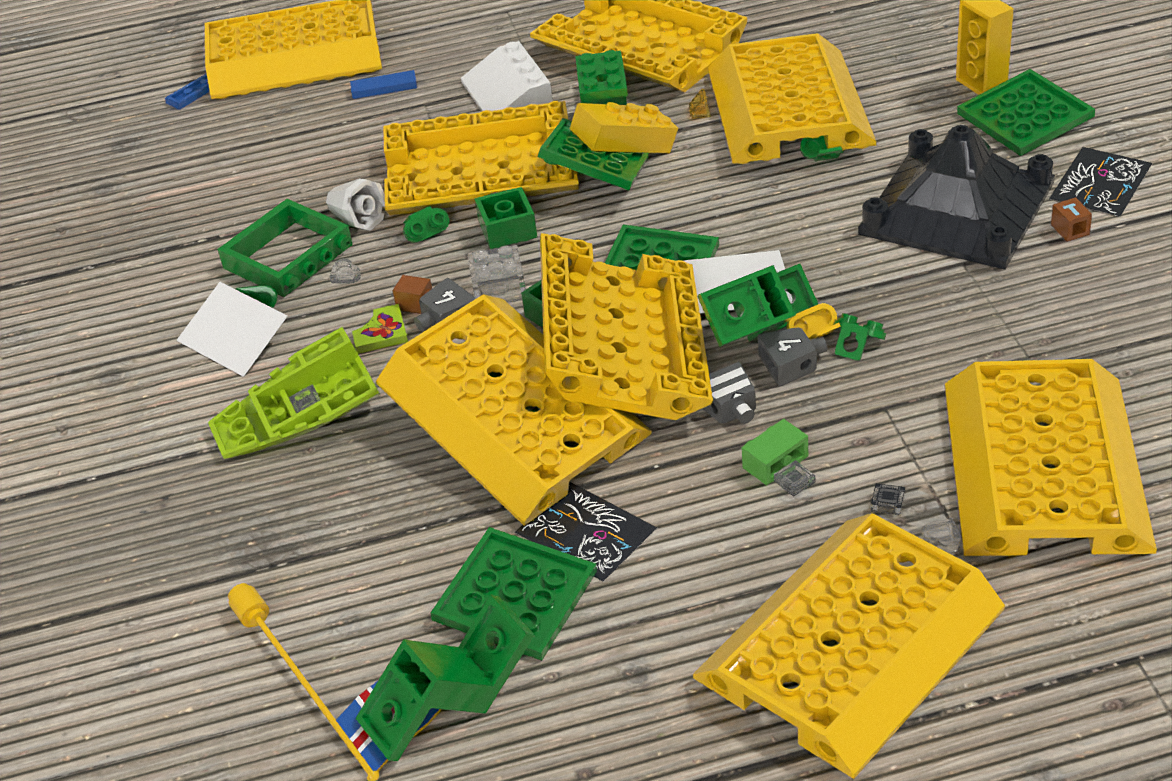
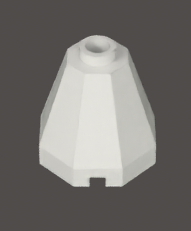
[326,178,385,231]

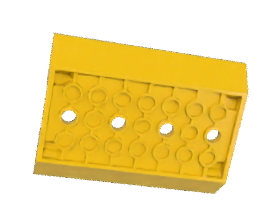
[205,0,382,99]
[530,0,748,92]
[708,33,876,164]
[383,101,579,216]
[540,233,713,420]
[376,294,652,526]
[945,359,1157,556]
[693,513,1005,779]

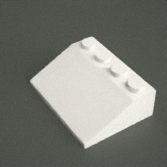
[461,41,553,111]

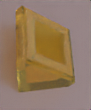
[689,88,711,119]

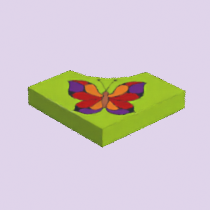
[352,304,408,354]

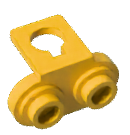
[787,303,841,340]

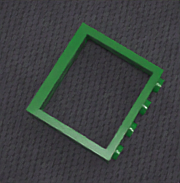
[217,199,353,298]

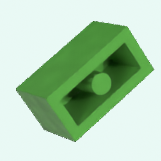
[741,419,809,485]

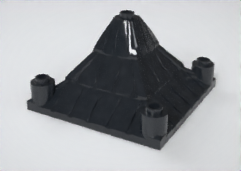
[858,125,1055,270]

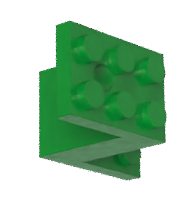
[575,50,628,105]
[697,263,818,347]
[355,595,535,761]

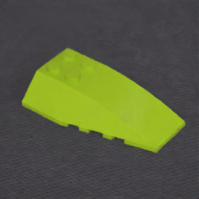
[208,327,380,459]

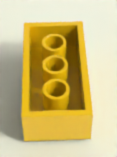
[956,0,1014,95]
[570,102,679,153]

